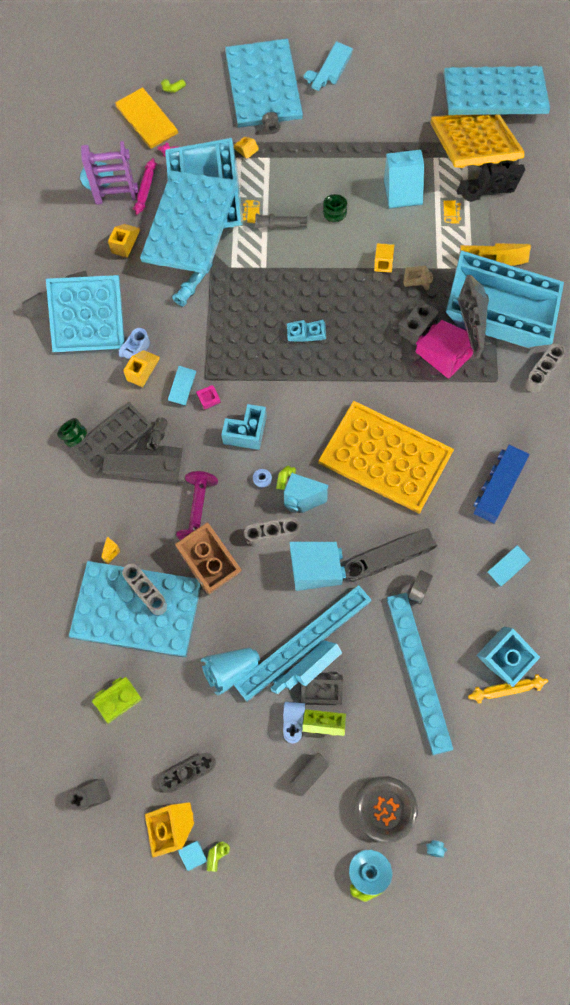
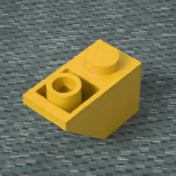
[108,224,140,258]
[123,350,160,388]

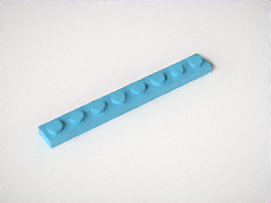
[234,585,372,702]
[387,593,454,755]

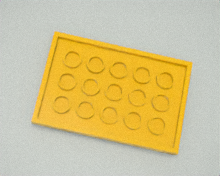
[431,114,524,168]
[318,401,454,514]

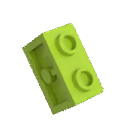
[92,677,142,724]
[302,709,346,736]

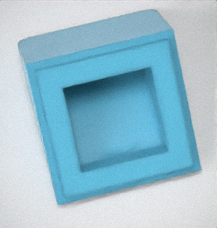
[178,841,207,871]

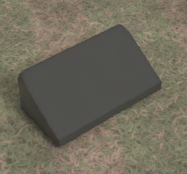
[290,753,329,796]

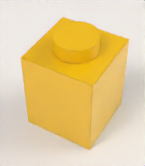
[374,243,394,273]

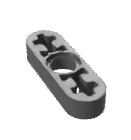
[158,753,216,793]

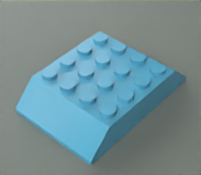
[165,138,243,228]
[446,251,564,348]

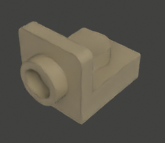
[403,265,433,290]

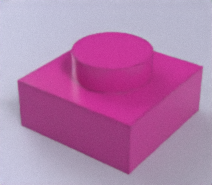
[196,385,221,410]

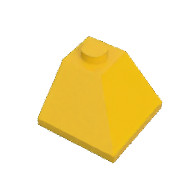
[145,802,194,858]

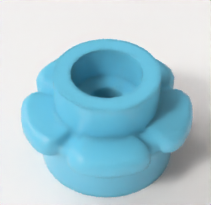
[426,840,447,858]

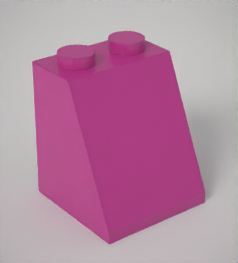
[416,320,473,379]

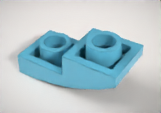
[287,320,326,342]
[168,366,197,406]
[487,545,531,586]

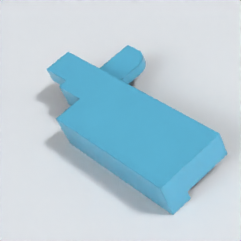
[304,41,353,91]
[270,640,342,694]

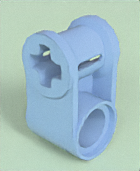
[119,328,150,360]
[283,702,305,744]

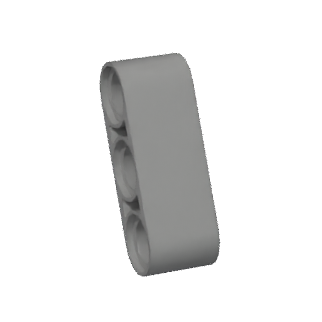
[525,343,565,393]
[244,517,300,547]
[122,564,167,615]

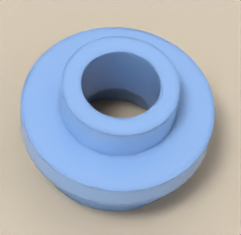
[253,469,272,488]

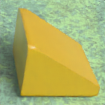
[234,136,259,158]
[101,537,120,564]

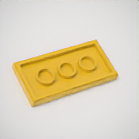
[115,87,178,149]

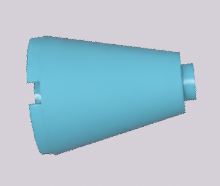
[201,647,260,696]

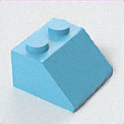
[284,473,329,513]
[476,626,540,687]

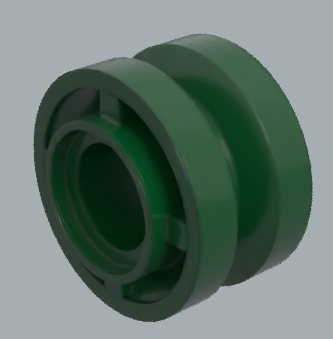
[323,194,347,222]
[57,418,87,447]

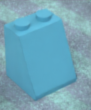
[384,150,424,209]
[290,542,346,591]

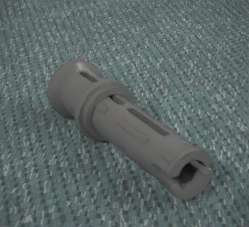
[255,213,307,229]

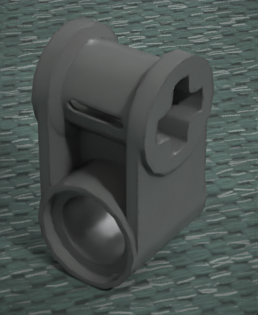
[67,778,111,812]

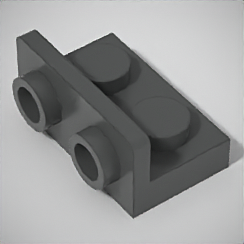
[301,671,343,704]

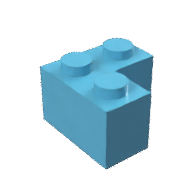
[221,404,267,450]

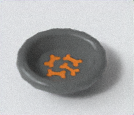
[354,776,418,843]

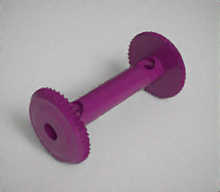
[176,471,218,540]

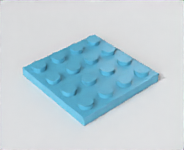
[46,275,125,352]

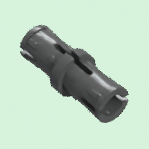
[147,417,168,451]

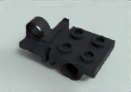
[456,160,525,202]

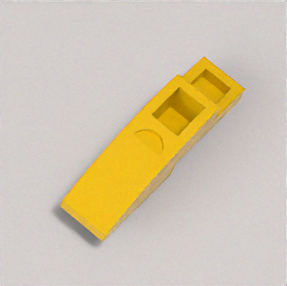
[459,243,531,266]

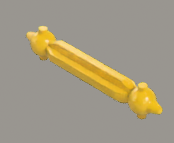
[468,674,548,704]

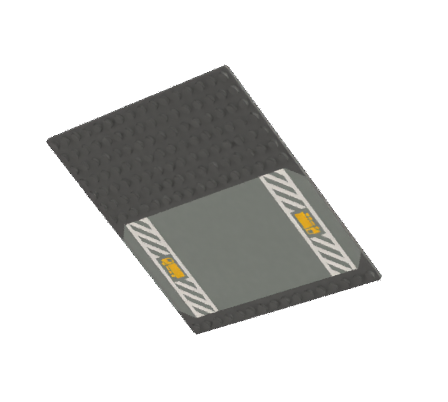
[206,142,498,383]

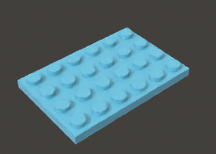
[225,39,303,128]
[444,66,550,115]
[140,170,238,274]
[69,561,201,657]

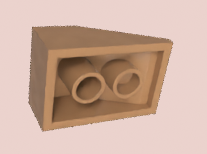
[175,522,242,596]

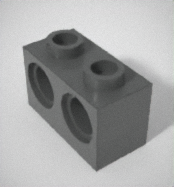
[399,300,439,346]

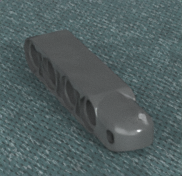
[345,528,437,581]

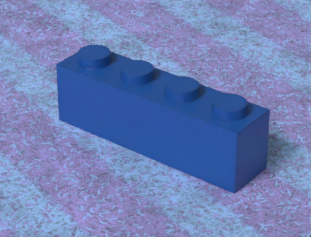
[473,444,530,524]

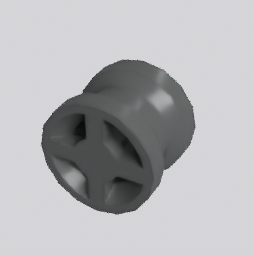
[262,112,281,134]

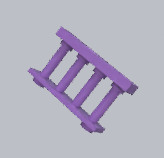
[81,141,139,204]

